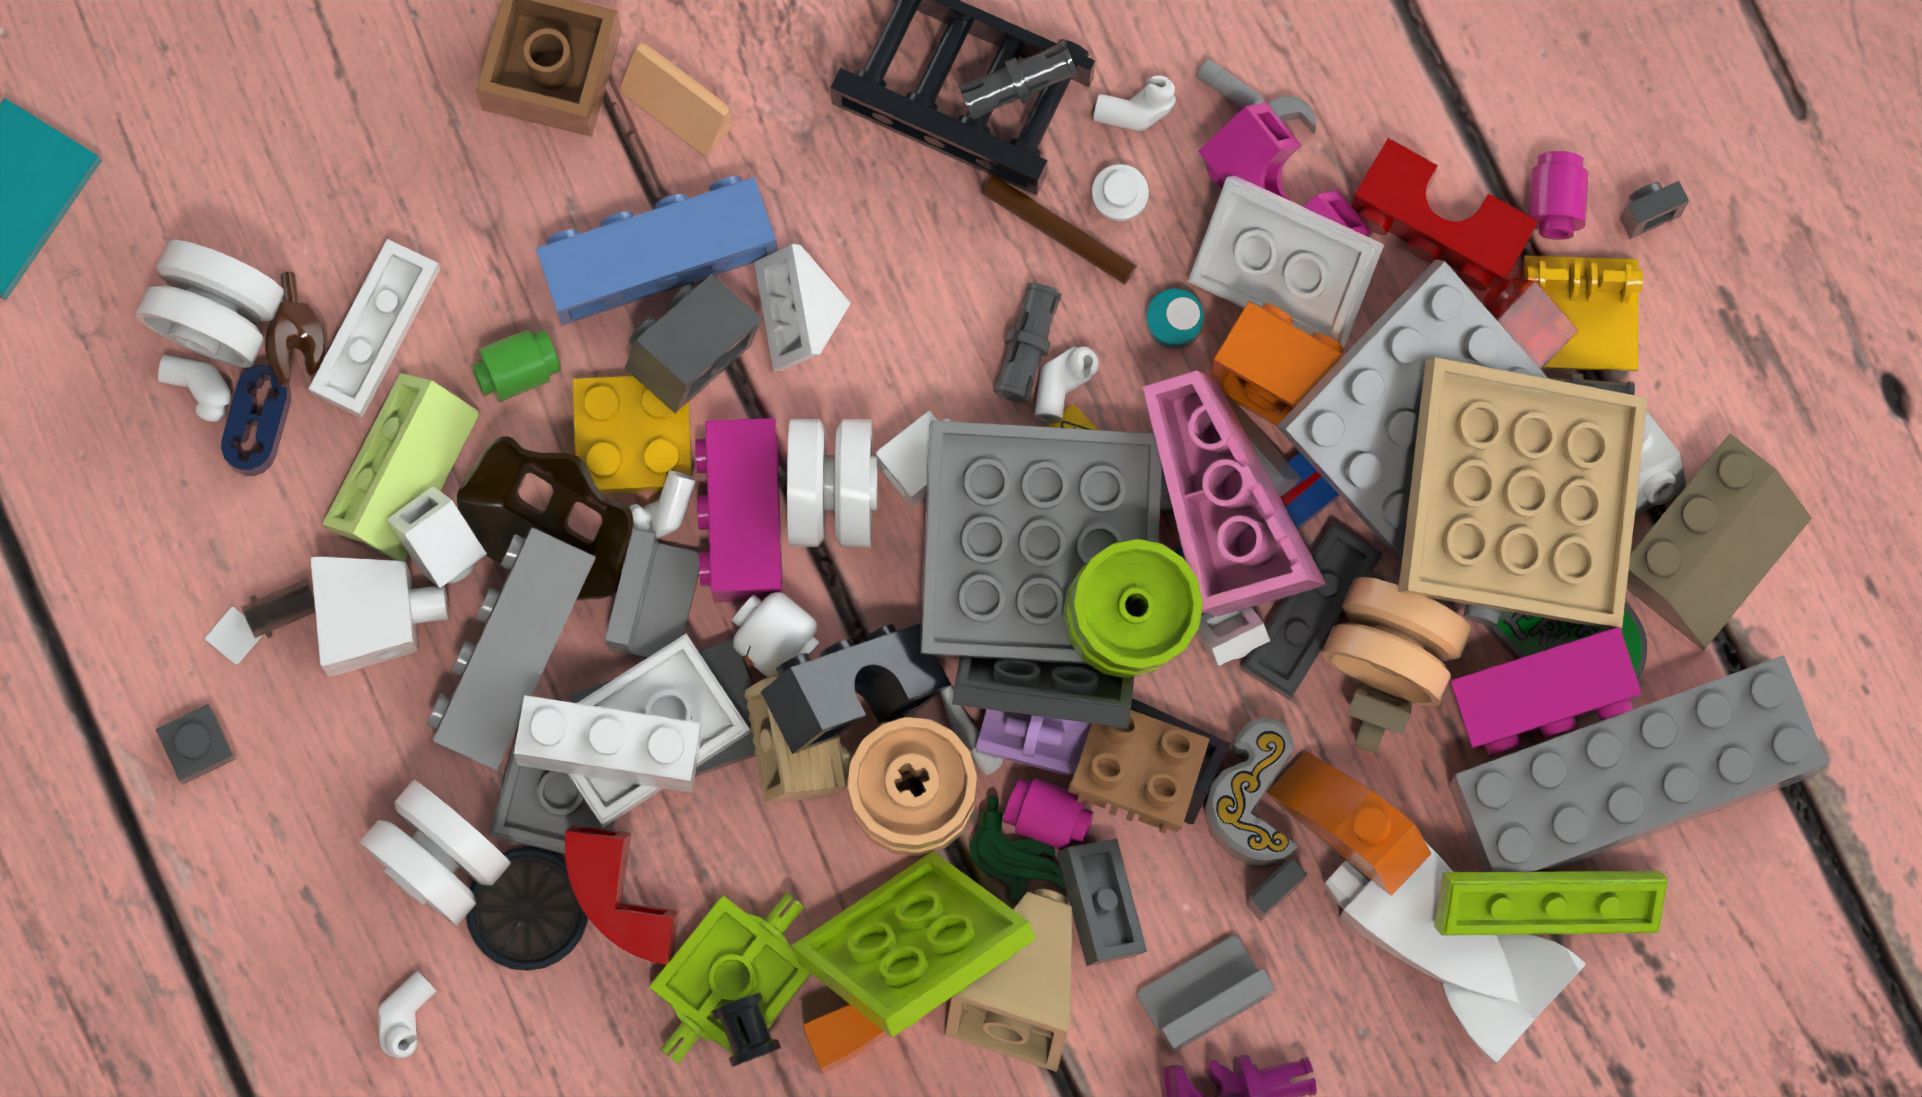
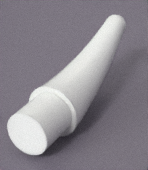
[941,685,1003,775]

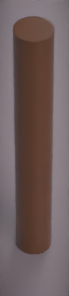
[982,175,1137,285]

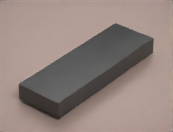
[1241,522,1382,700]

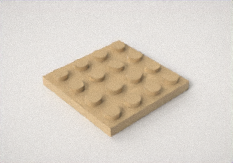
[1398,357,1648,629]

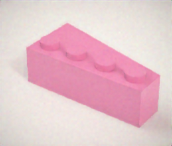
[1142,370,1327,616]

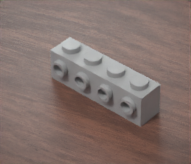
[426,528,596,770]

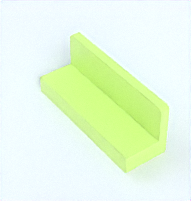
[322,373,479,562]

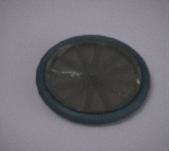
[466,847,588,971]

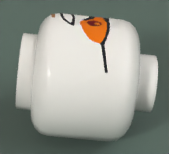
[731,592,820,677]

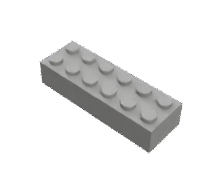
[1448,655,1828,872]

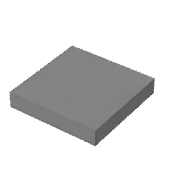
[490,726,616,855]

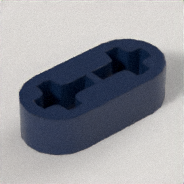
[221,365,291,476]

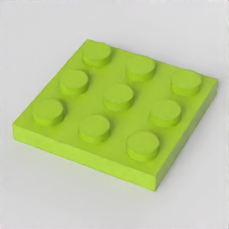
[792,851,1036,1038]

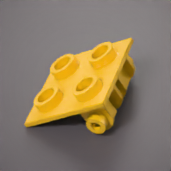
[1523,256,1643,371]

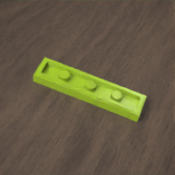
[1434,871,1668,936]

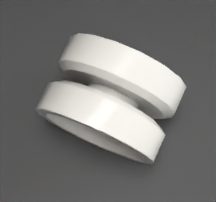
[135,239,284,368]
[787,419,878,548]
[358,780,511,926]

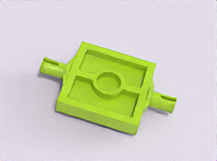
[649,892,812,1065]

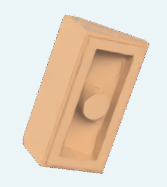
[621,43,733,155]

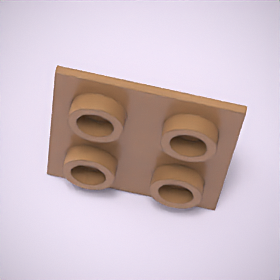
[1067,710,1210,834]

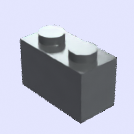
[625,274,762,413]

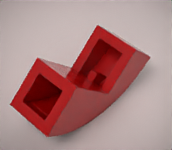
[564,825,679,965]

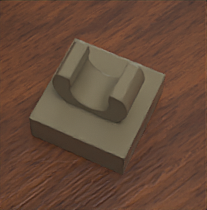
[1347,684,1413,754]

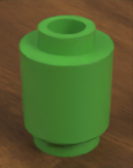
[471,329,561,402]

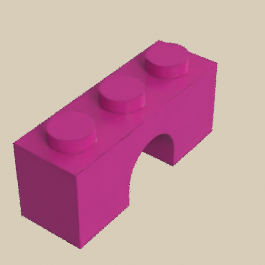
[1198,102,1373,237]

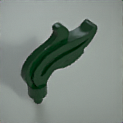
[969,794,1066,901]

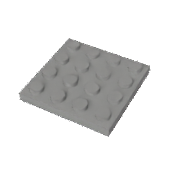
[1277,260,1549,563]
[920,420,1162,664]

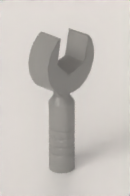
[1196,59,1316,134]

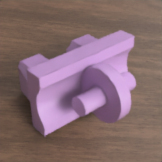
[976,709,1091,776]

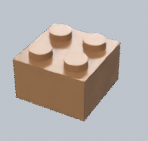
[476,0,622,137]

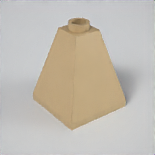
[945,889,1072,1072]

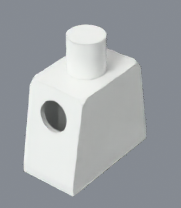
[311,557,449,676]

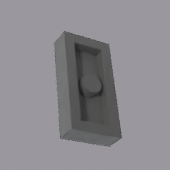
[1057,839,1147,966]

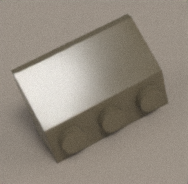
[1627,433,1812,651]

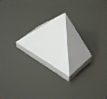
[754,244,851,371]

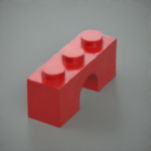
[1351,138,1539,293]

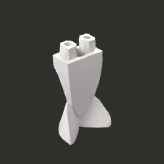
[1324,842,1586,1065]

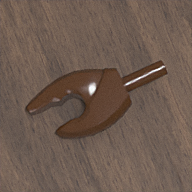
[265,272,325,387]

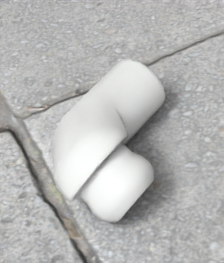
[1034,347,1099,423]
[628,470,696,539]

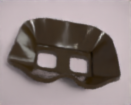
[457,436,633,600]

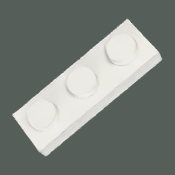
[308,239,441,419]

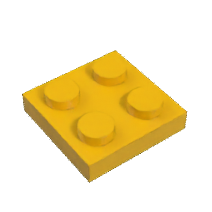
[572,376,693,495]

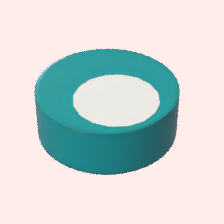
[1146,289,1204,349]

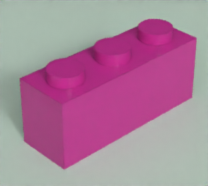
[695,418,783,603]
[1451,627,1642,756]

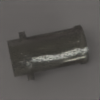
[241,578,316,639]

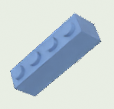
[536,176,778,326]

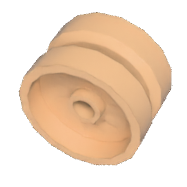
[1321,577,1472,707]
[847,717,977,857]

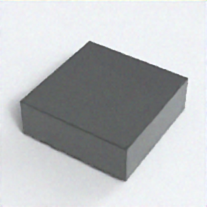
[1247,859,1307,921]

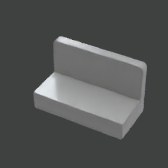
[605,528,699,659]
[1137,935,1275,1055]

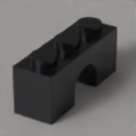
[761,623,951,754]

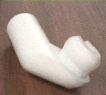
[1093,76,1176,131]
[158,354,231,422]
[378,970,437,1059]

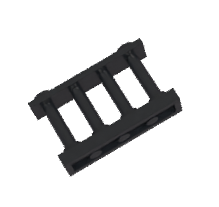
[830,0,1095,196]

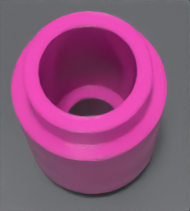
[1529,151,1589,240]
[1003,778,1094,850]

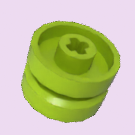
[1062,539,1203,678]

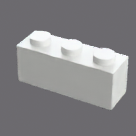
[514,695,702,793]

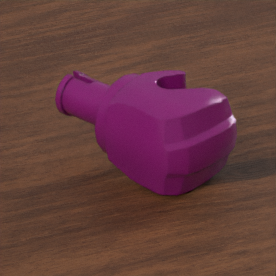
[1160,1054,1317,1097]

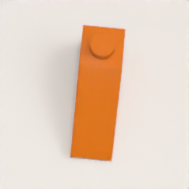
[1266,751,1431,896]

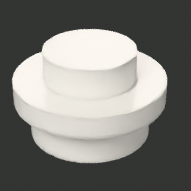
[1092,164,1149,222]

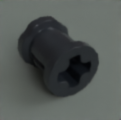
[711,992,781,1067]

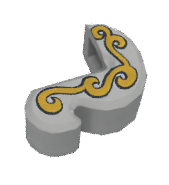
[1204,718,1299,867]

